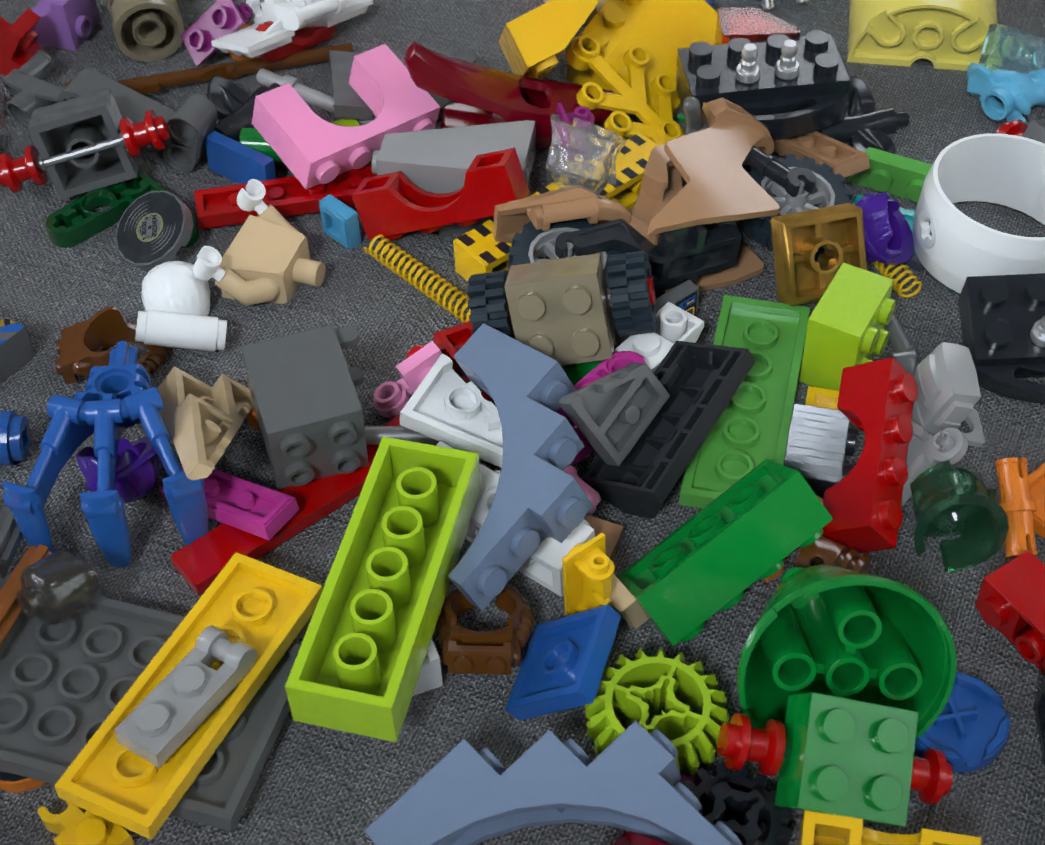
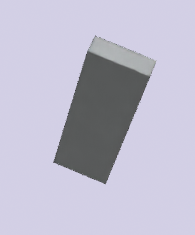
[328,50,373,120]

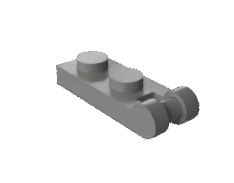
[114,625,257,768]

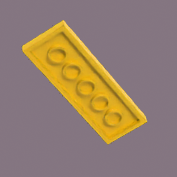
[54,552,323,840]

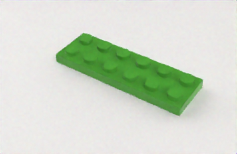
[679,295,810,509]

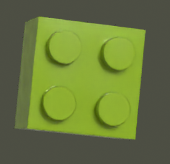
[799,262,896,391]

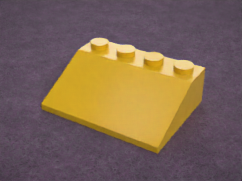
[498,0,600,79]
[566,0,733,116]

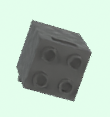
[241,324,369,489]

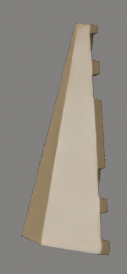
[157,366,253,481]

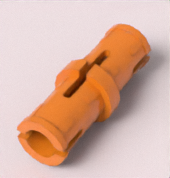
[995,457,1038,559]

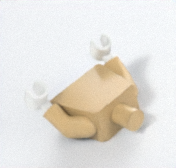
[192,179,326,306]

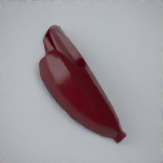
[404,41,616,150]

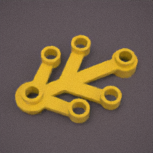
[565,34,685,145]

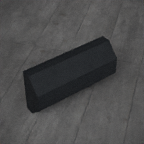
[582,341,755,519]

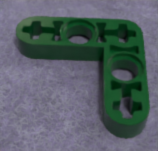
[46,171,199,249]

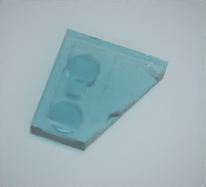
[969,24,1045,98]

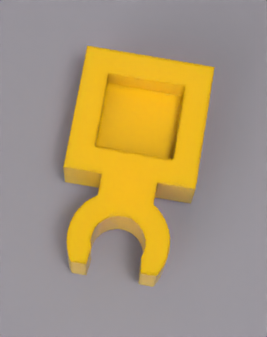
[37,801,135,845]

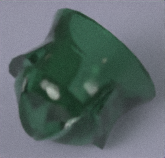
[910,460,1009,572]

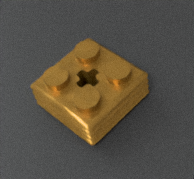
[770,203,867,306]

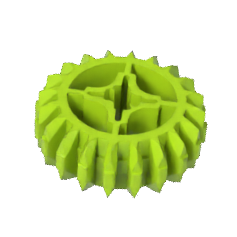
[585,647,729,777]

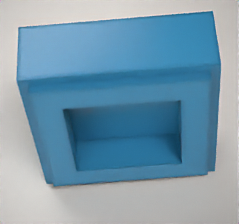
[319,194,361,250]

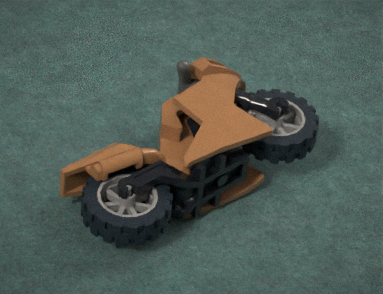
[493,96,853,299]

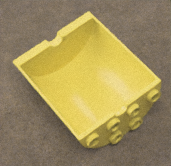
[847,0,999,71]

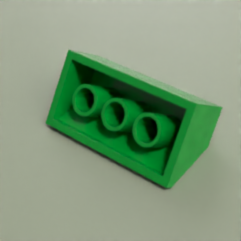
[617,458,833,646]

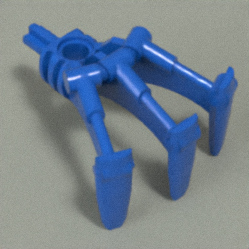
[2,341,209,567]

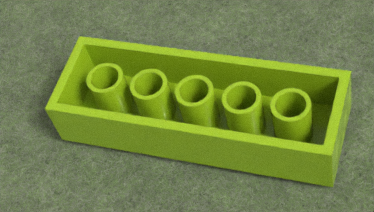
[285,436,481,743]

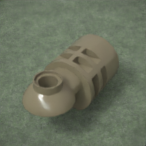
[106,0,185,62]

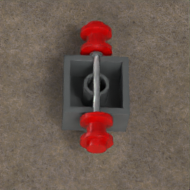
[0,87,170,200]

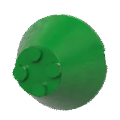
[737,565,957,738]

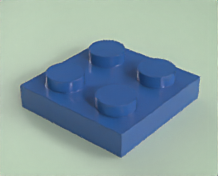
[505,604,621,721]

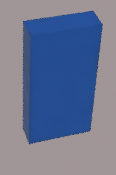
[205,131,276,184]

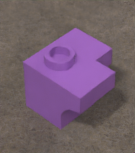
[32,0,101,51]

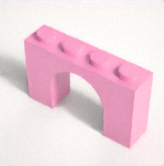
[252,44,440,190]

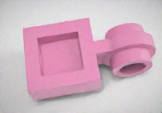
[373,341,442,419]

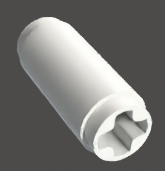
[135,310,227,352]

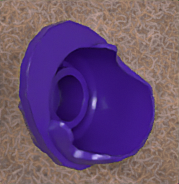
[855,192,914,265]
[76,436,160,503]

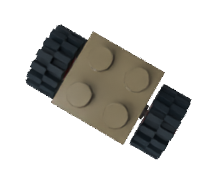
[467,250,657,366]

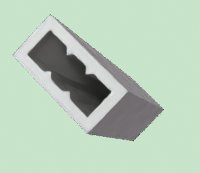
[372,120,536,194]

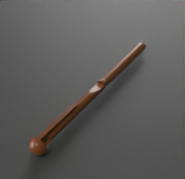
[63,43,353,94]

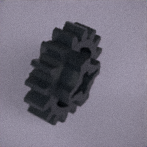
[682,763,793,845]

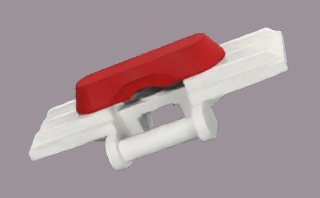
[212,0,374,61]

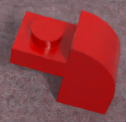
[0,8,43,76]

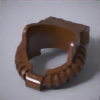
[55,306,167,384]
[435,585,533,675]

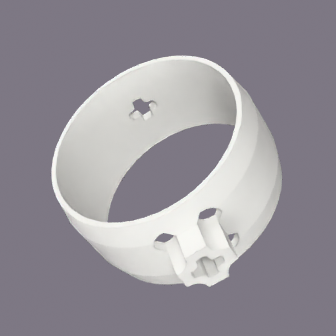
[913,134,1045,293]

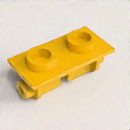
[562,532,614,617]

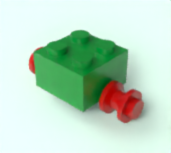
[717,692,953,827]

